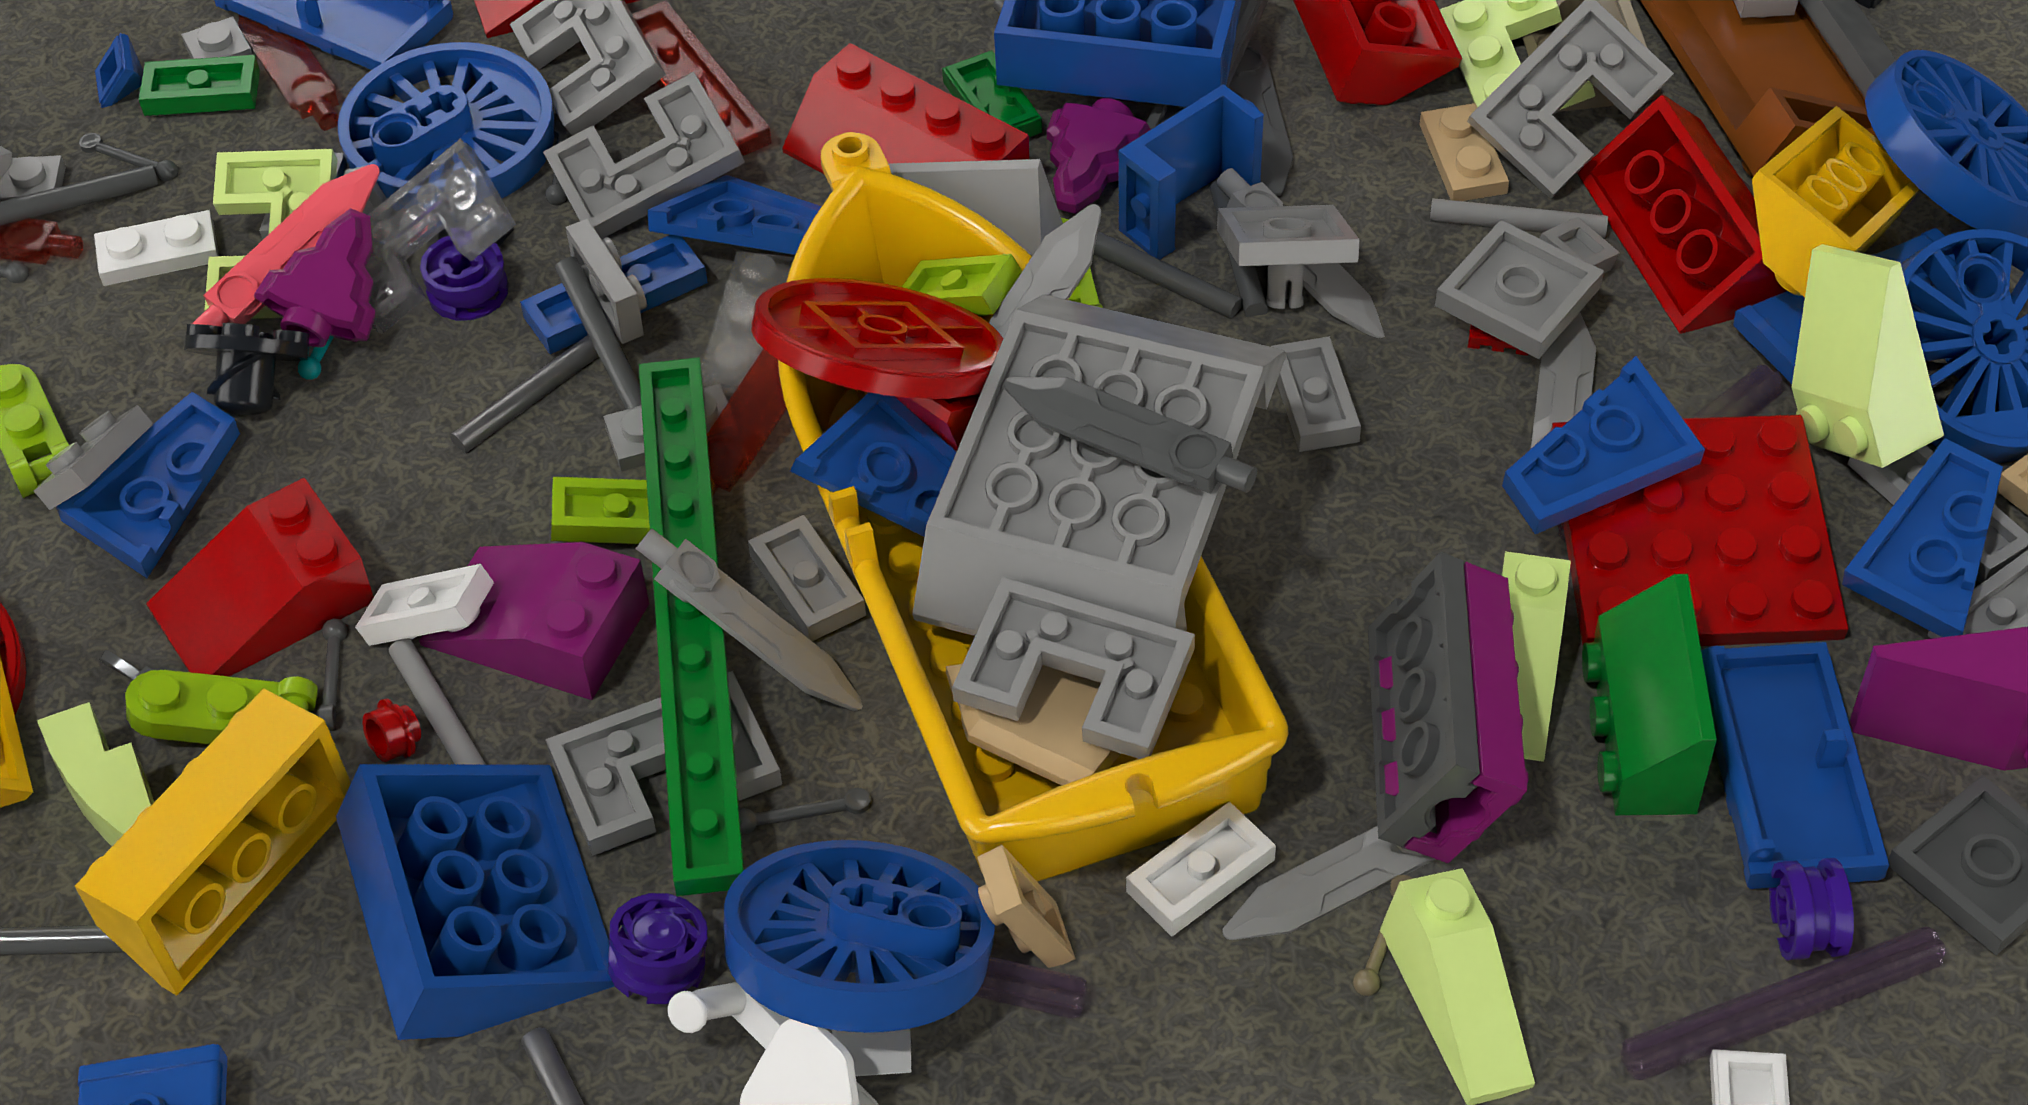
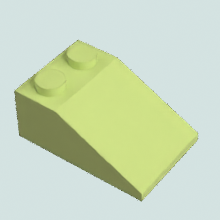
[1791,244,1944,468]

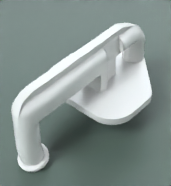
[668,982,879,1105]

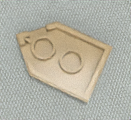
[946,664,1121,785]

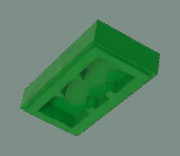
[942,50,1042,137]

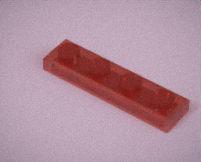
[632,0,772,157]

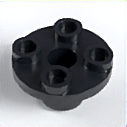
[184,323,309,415]

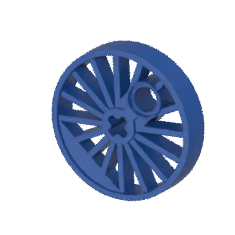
[338,42,554,214]
[1865,50,2028,238]
[1901,229,2028,463]
[724,840,995,1033]

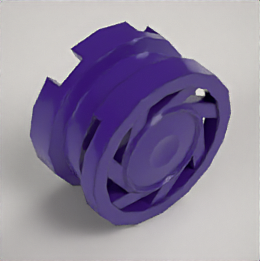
[420,233,509,321]
[1769,858,1854,961]
[608,893,707,1004]

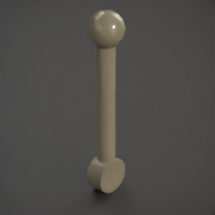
[1353,875,1413,996]

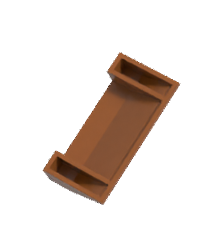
[1640,0,1878,177]

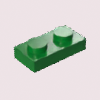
[138,55,260,116]

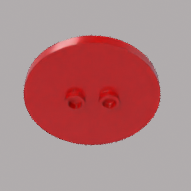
[751,278,1004,399]

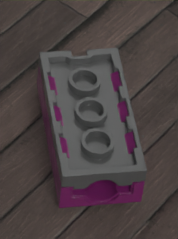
[1368,552,1528,863]

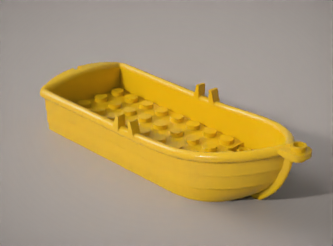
[778,132,1288,882]

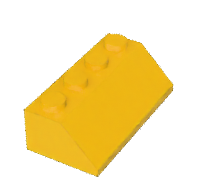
[1752,106,1920,297]
[75,688,351,996]

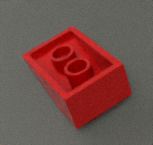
[146,477,374,677]

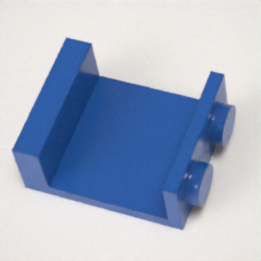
[1119,84,1264,260]

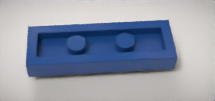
[520,235,708,354]

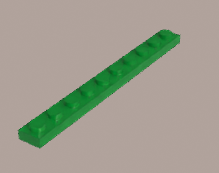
[639,357,745,897]

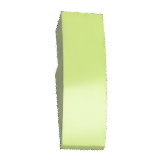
[37,702,154,846]

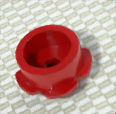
[362,698,421,762]

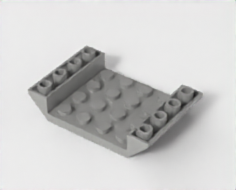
[912,294,1286,636]

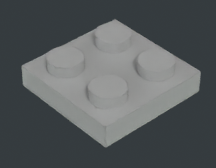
[1435,220,1604,359]

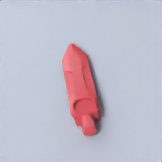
[192,164,380,327]

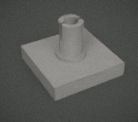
[1217,205,1359,309]

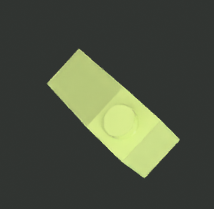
[1501,551,1571,762]
[1380,868,1535,1105]

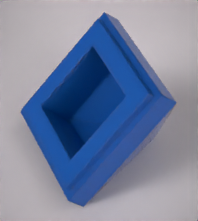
[95,33,143,108]

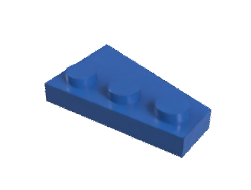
[648,175,822,255]
[1502,356,1705,534]
[56,392,240,578]
[790,393,956,537]
[1842,438,2003,637]

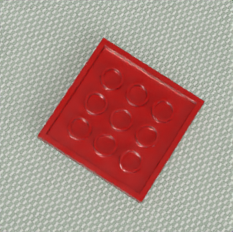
[1550,415,1848,646]

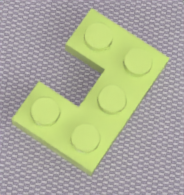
[1439,0,1595,110]
[204,149,338,319]

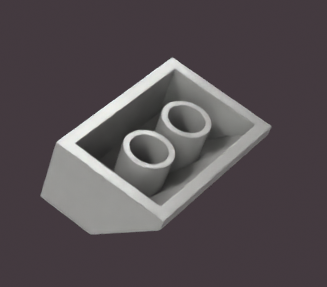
[889,159,1063,256]

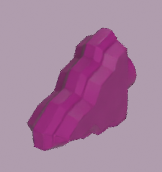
[1046,98,1151,214]
[254,208,376,348]

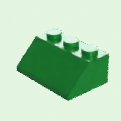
[1582,574,1717,816]

